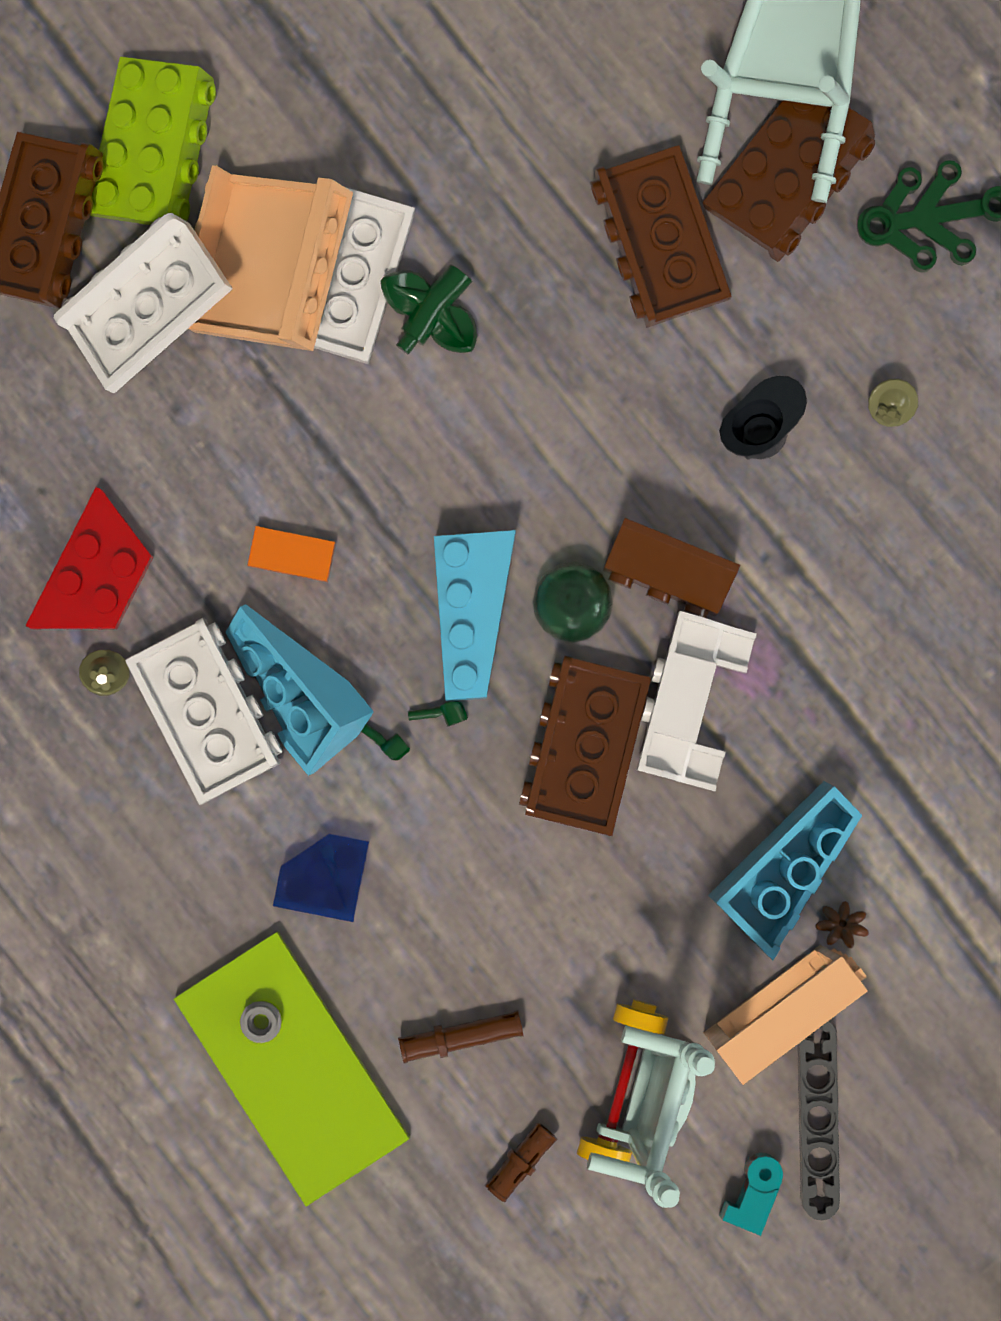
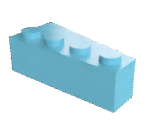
[434,530,516,701]
[708,781,862,960]

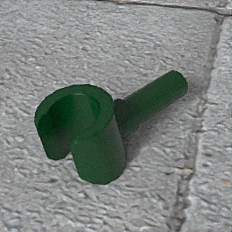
[408,701,468,727]
[361,723,410,761]

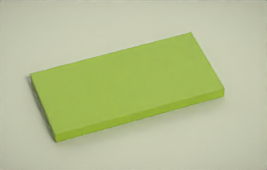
[174,931,410,1207]

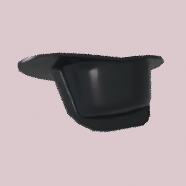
[719,376,807,460]

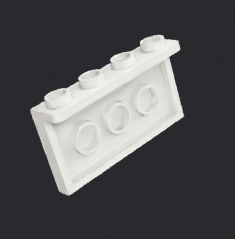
[314,178,415,364]
[54,213,233,393]
[125,618,283,805]

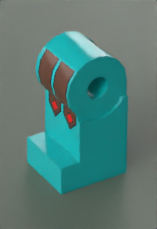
[719,1152,783,1236]

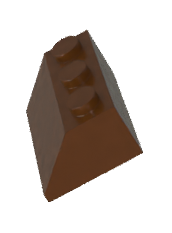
[603,518,740,618]

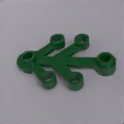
[857,160,1001,273]

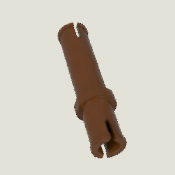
[398,1010,524,1063]

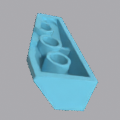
[226,604,374,776]

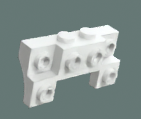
[636,611,757,791]

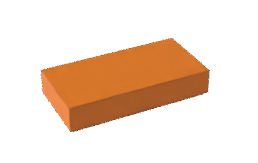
[247,526,336,583]

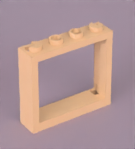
[703,945,868,1085]

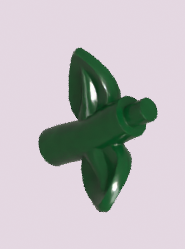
[380,264,477,355]

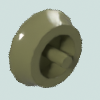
[868,378,918,427]
[79,650,130,696]

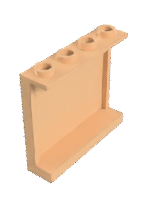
[188,165,353,351]

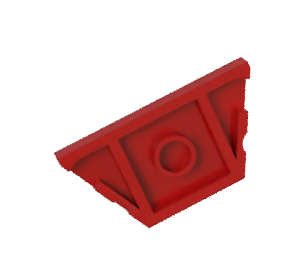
[25,487,154,630]

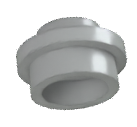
[240,1001,282,1043]

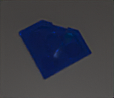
[273,833,370,922]

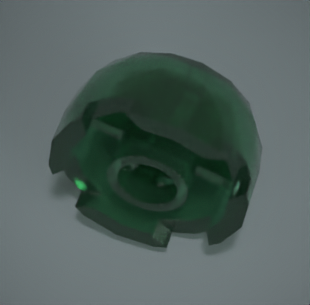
[532,562,613,643]

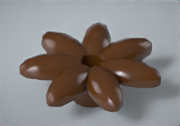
[815,901,869,948]

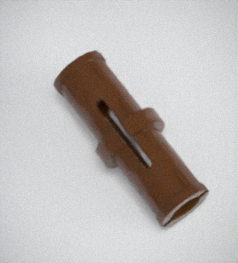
[485,1122,558,1203]

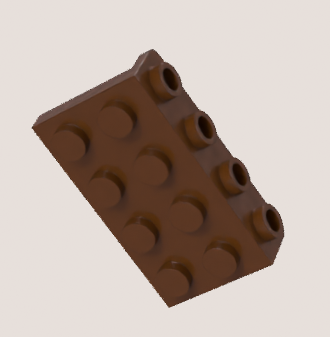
[703,100,875,262]
[0,132,103,309]
[590,145,732,328]
[519,655,651,836]

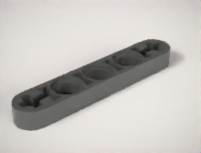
[797,1021,840,1221]

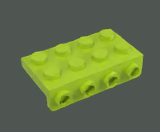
[91,57,216,225]

